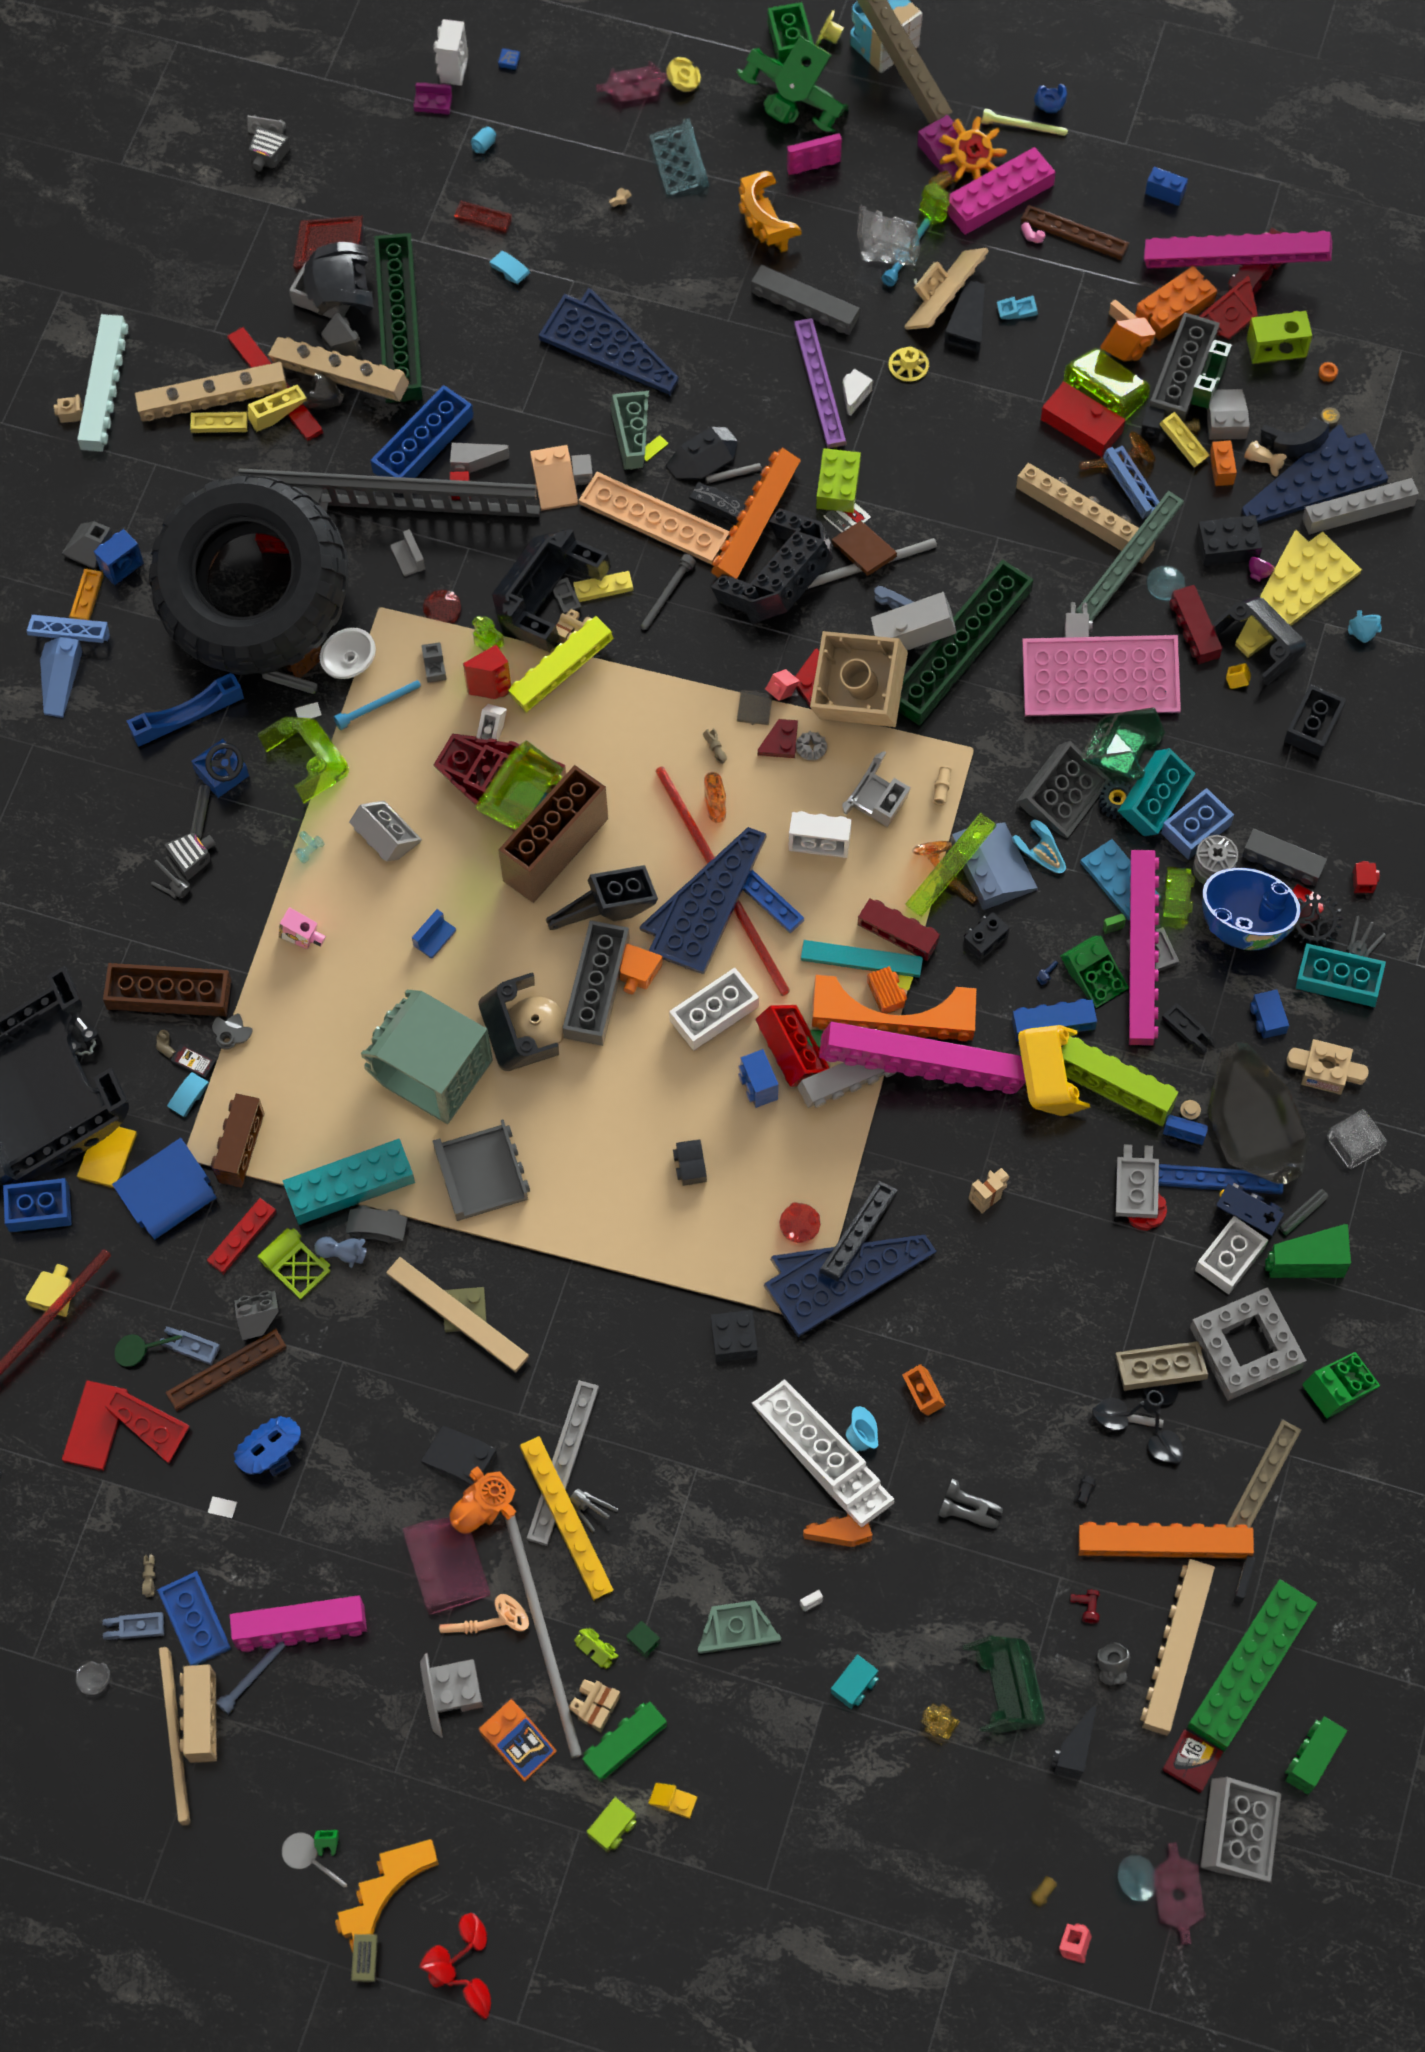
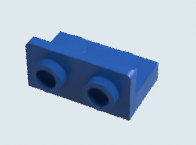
[1163,1115,1208,1145]

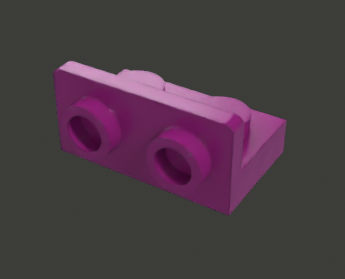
[414,83,452,114]

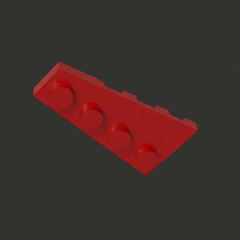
[105,1387,190,1464]

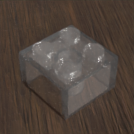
[1326,1109,1387,1170]

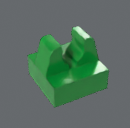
[314,1830,339,1856]

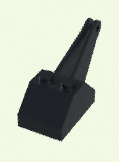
[546,865,658,930]

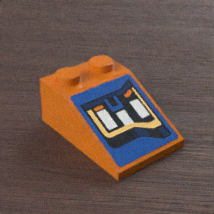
[479,1699,557,1782]

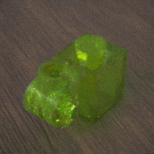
[472,616,504,651]

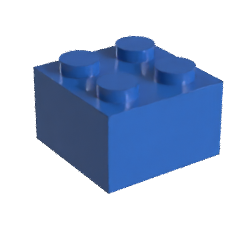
[94,529,144,585]
[738,1049,779,1108]

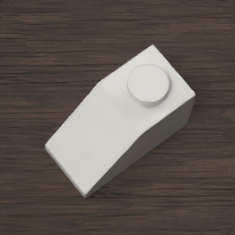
[842,369,873,416]
[477,704,507,741]

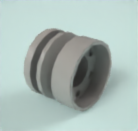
[1193,835,1238,885]

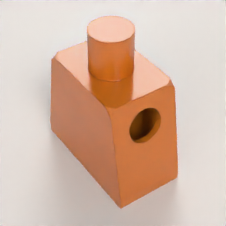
[620,944,663,995]

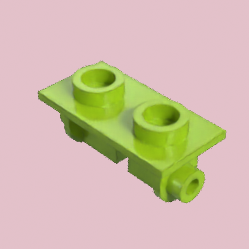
[574,1628,619,1669]

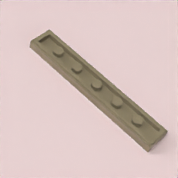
[1226,1420,1301,1528]

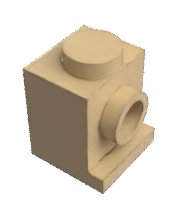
[54,395,83,423]

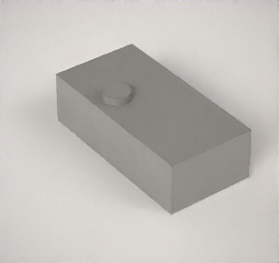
[871,592,956,650]

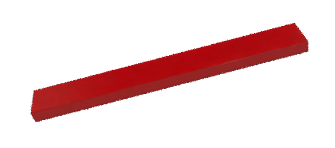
[228,327,323,442]

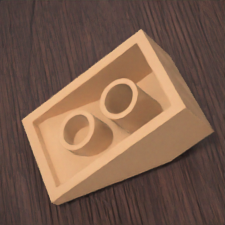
[530,445,578,511]

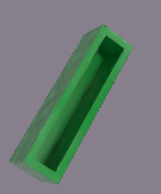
[582,1702,667,1783]

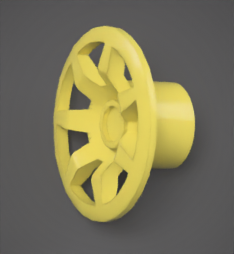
[816,10,843,46]
[889,347,929,382]

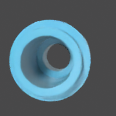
[471,127,497,153]

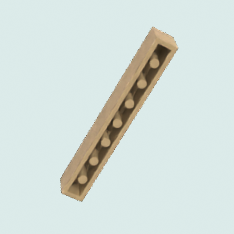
[1140,1559,1215,1736]

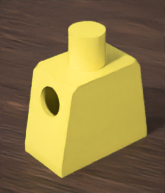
[25,1264,73,1317]

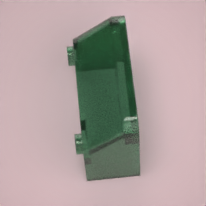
[963,1636,1045,1733]

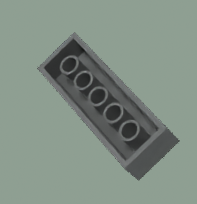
[1149,312,1220,423]
[563,920,630,1046]

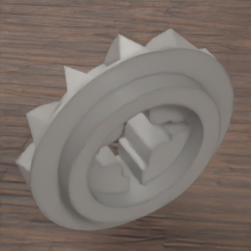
[796,731,827,760]

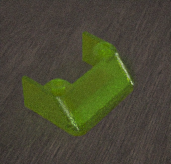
[257,717,349,803]

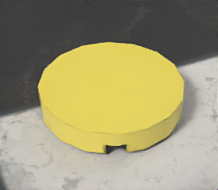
[667,57,701,92]

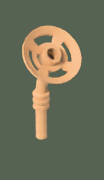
[439,1594,529,1634]

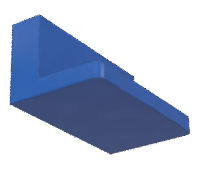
[412,909,456,958]

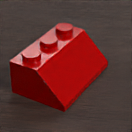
[463,645,511,700]

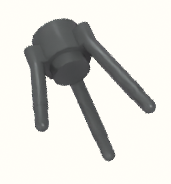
[151,856,191,899]
[1346,916,1386,957]
[569,1489,618,1533]

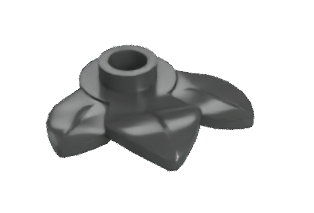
[212,1013,253,1050]

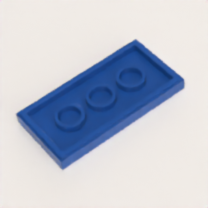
[157,1571,231,1666]

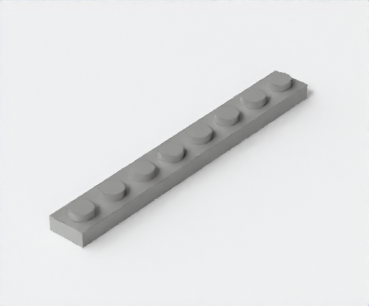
[527,1380,599,1546]

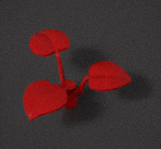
[419,1912,491,2019]

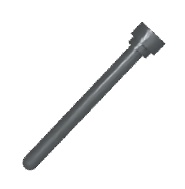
[640,554,696,630]

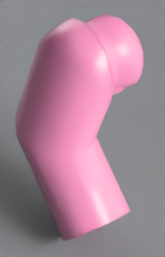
[1021,222,1045,243]

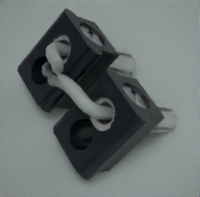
[71,1018,101,1058]

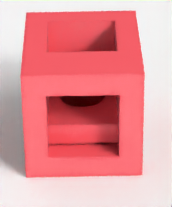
[1059,1924,1092,1963]

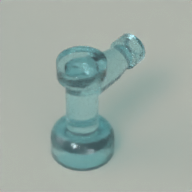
[295,831,325,863]

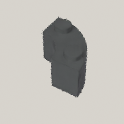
[345,1206,407,1243]

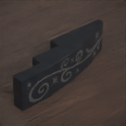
[689,482,746,524]

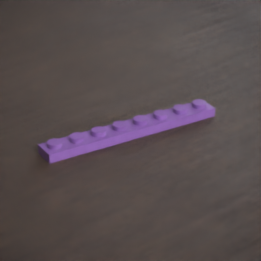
[794,318,846,449]

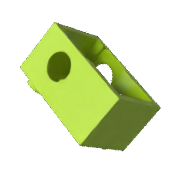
[1246,311,1312,364]

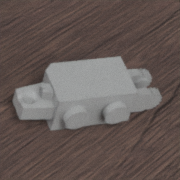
[1064,602,1092,638]

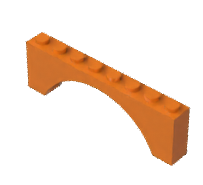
[812,975,976,1041]

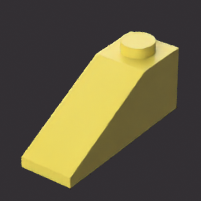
[248,385,307,432]

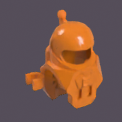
[449,1466,516,1534]

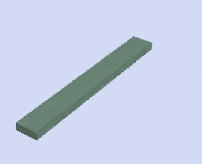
[1076,490,1184,622]

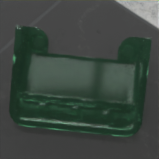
[1081,707,1165,780]

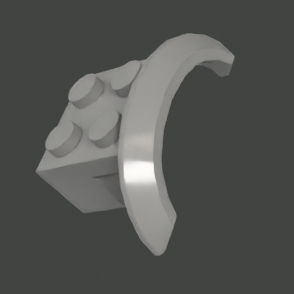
[842,751,911,827]
[420,1653,483,1738]

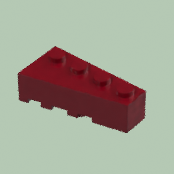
[1228,228,1282,295]

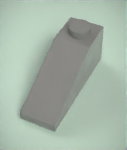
[450,443,509,473]

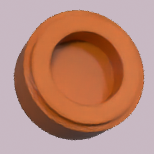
[1318,362,1338,382]

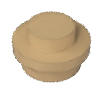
[1180,1100,1201,1120]

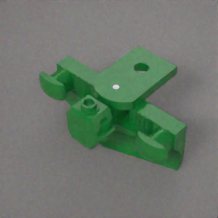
[737,36,849,133]

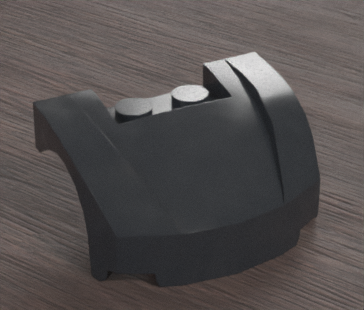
[304,242,374,315]

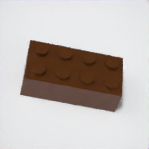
[211,1093,265,1188]

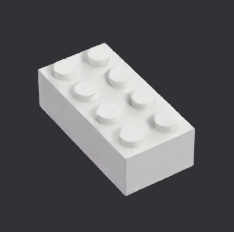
[669,968,759,1051]

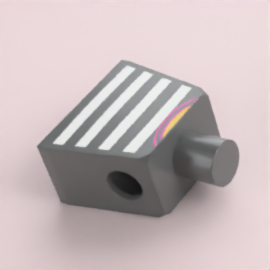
[249,126,290,171]
[165,833,216,881]

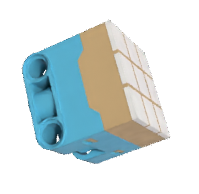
[850,0,922,73]

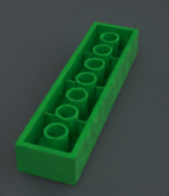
[1187,1579,1317,1752]

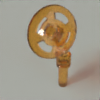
[1079,431,1155,470]
[912,841,978,903]

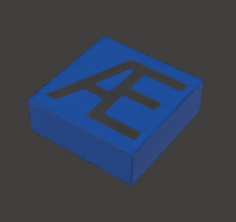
[498,48,520,70]

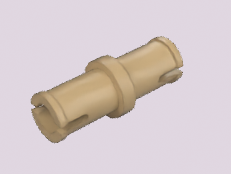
[933,766,952,806]

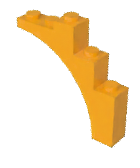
[335,1839,438,1953]

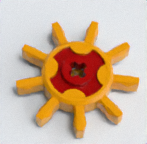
[939,116,1007,182]

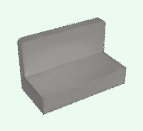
[391,529,425,577]

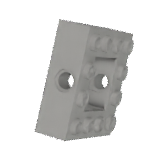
[1190,1287,1306,1401]

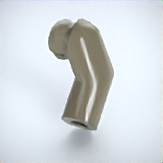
[156,1030,176,1060]

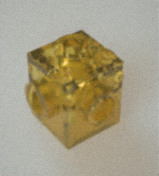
[921,1704,960,1739]

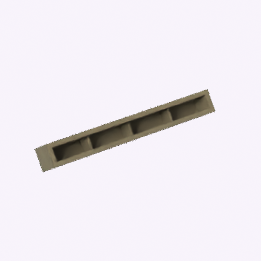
[857,0,953,124]

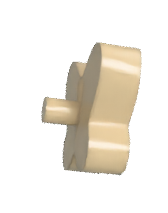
[609,188,631,207]

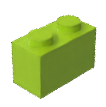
[587,1797,636,1852]

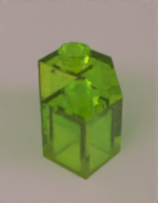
[1163,866,1195,919]

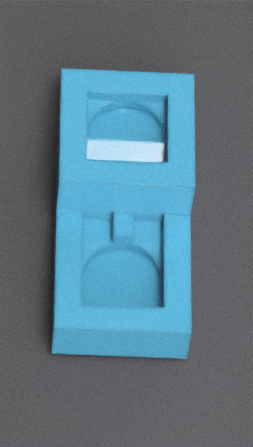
[490,251,530,284]
[997,296,1038,319]
[167,1072,209,1117]

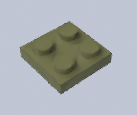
[444,1287,487,1332]

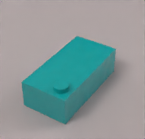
[1118,748,1196,836]
[1296,943,1386,1007]

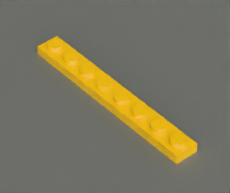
[519,1436,613,1601]

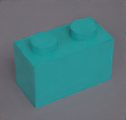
[830,1654,879,1709]

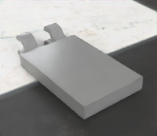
[1116,1144,1159,1218]

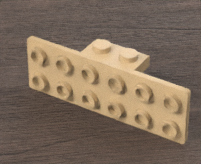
[904,248,988,330]

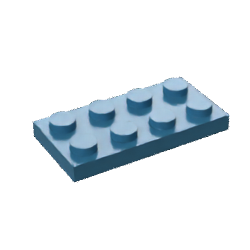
[1080,839,1161,921]

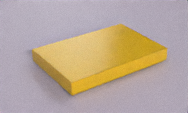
[77,1127,137,1189]

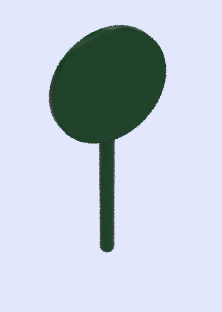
[114,1334,182,1367]

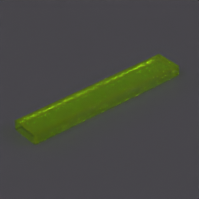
[905,813,997,917]

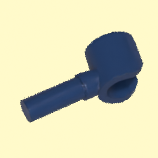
[1037,961,1058,985]

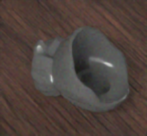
[1097,1643,1130,1685]

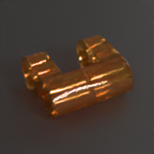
[704,772,726,823]

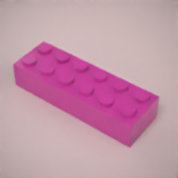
[944,147,1056,235]
[230,1596,367,1652]

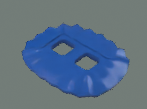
[234,1416,301,1474]

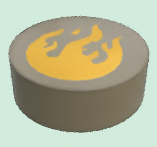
[1320,407,1340,427]

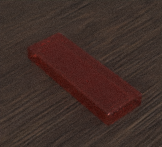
[455,201,512,232]

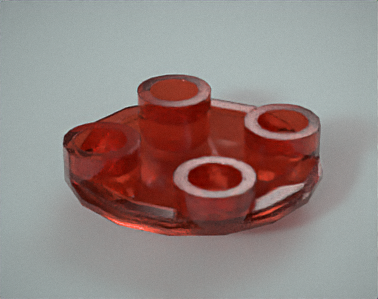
[423,589,461,622]
[779,1202,821,1243]

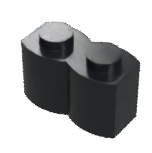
[673,1139,707,1186]

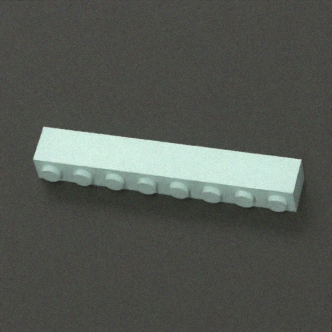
[77,314,128,452]

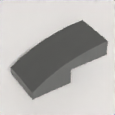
[552,577,582,614]
[421,642,447,683]

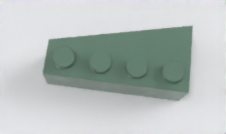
[610,391,649,470]

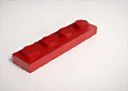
[207,1198,277,1274]

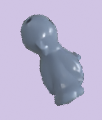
[314,1236,367,1268]

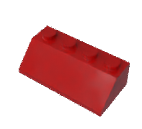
[755,1005,830,1087]

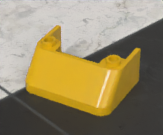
[1018,1025,1090,1117]

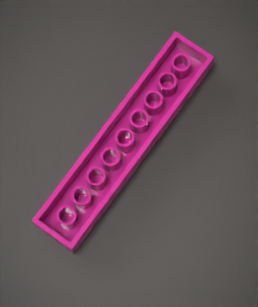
[819,1022,1026,1094]

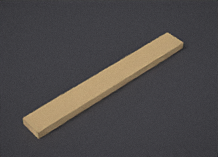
[386,1257,529,1373]
[159,1647,190,1826]

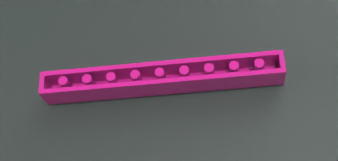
[1144,231,1332,268]
[1129,850,1159,1045]

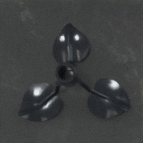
[1092,1384,1183,1463]

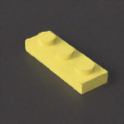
[190,412,248,433]
[1159,412,1210,468]
[573,571,633,602]

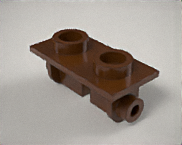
[286,646,322,678]

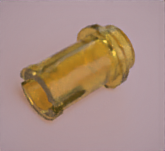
[1183,419,1200,434]
[1031,1876,1057,1906]

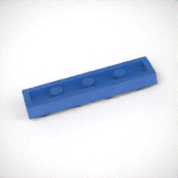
[743,870,804,933]

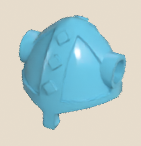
[1348,610,1382,643]

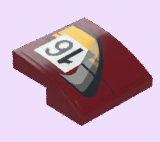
[1162,1729,1223,1792]

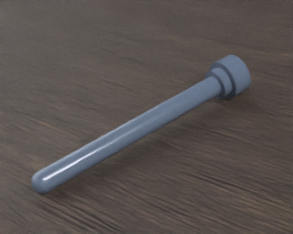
[215,1642,286,1714]

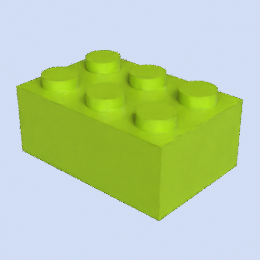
[816,448,861,513]

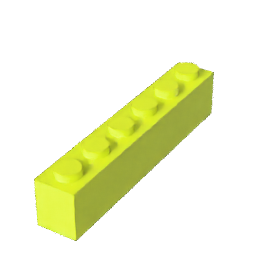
[509,616,613,713]

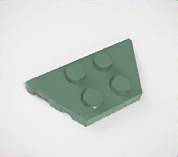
[698,1600,781,1654]

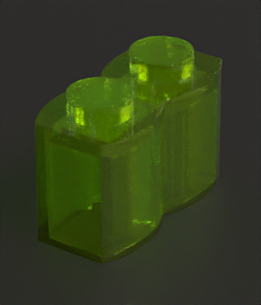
[919,181,950,225]

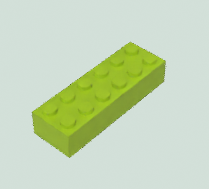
[1062,1036,1179,1127]

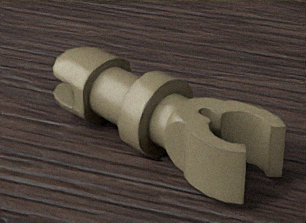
[703,728,727,764]
[142,1554,155,1597]

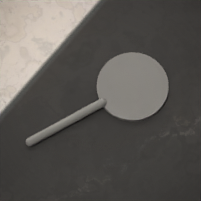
[282,1833,347,1888]

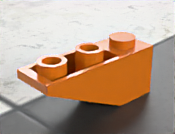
[803,1514,872,1547]

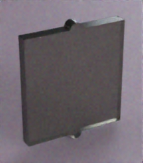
[737,690,773,725]

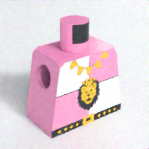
[279,907,326,949]

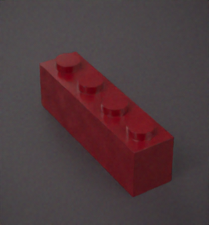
[1169,585,1222,664]
[857,898,940,961]

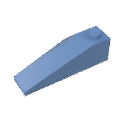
[40,637,83,718]

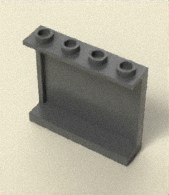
[433,1119,530,1221]

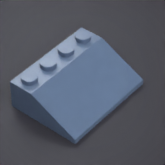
[951,823,1038,910]

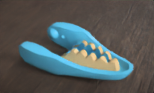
[1012,820,1066,874]

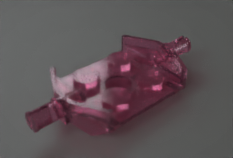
[596,61,668,102]
[1153,1843,1206,1944]

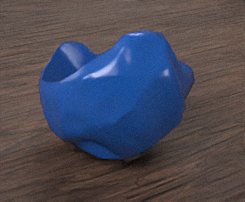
[1034,84,1067,113]

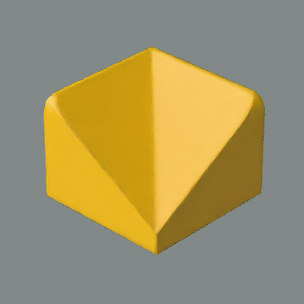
[1226,663,1251,689]

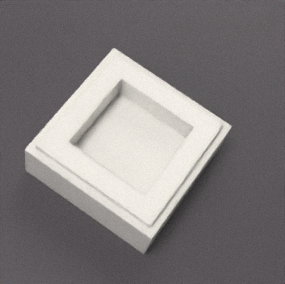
[800,1590,823,1611]

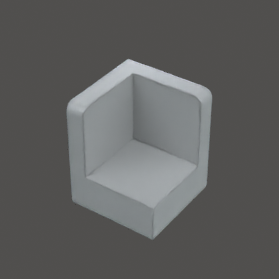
[572,454,593,485]

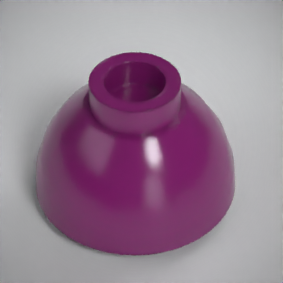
[1249,557,1275,582]

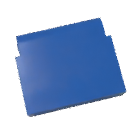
[112,1138,217,1240]

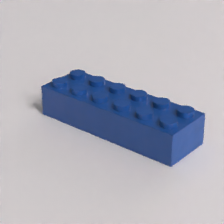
[371,385,474,478]

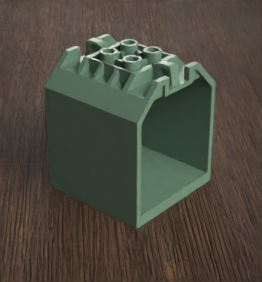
[361,989,493,1124]

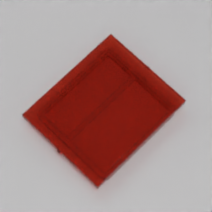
[293,216,363,269]

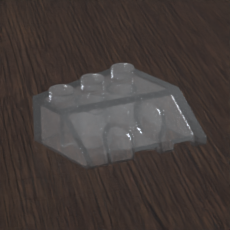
[857,205,921,266]

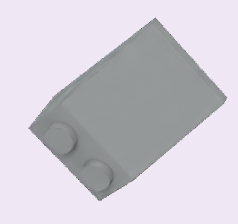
[1206,389,1250,440]

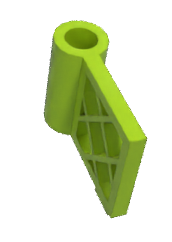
[257,1228,331,1300]

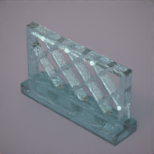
[649,118,710,195]

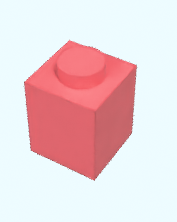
[765,669,799,701]

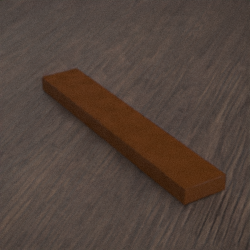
[1021,205,1129,260]
[165,1329,287,1412]

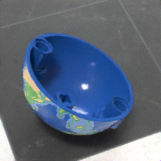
[1202,868,1300,950]

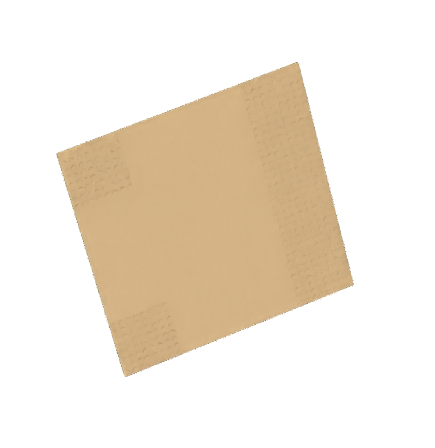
[187,608,973,1314]

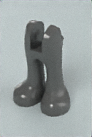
[938,1478,1003,1528]

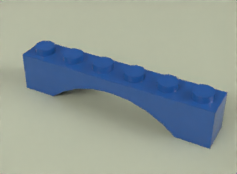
[127,673,244,747]

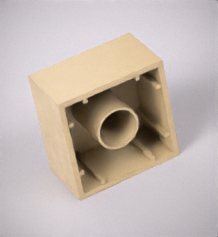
[810,631,908,727]

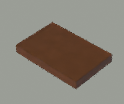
[831,520,897,576]

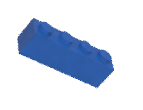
[1012,999,1097,1041]

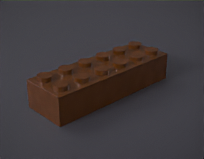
[103,963,231,1017]

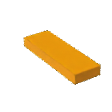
[69,569,104,620]

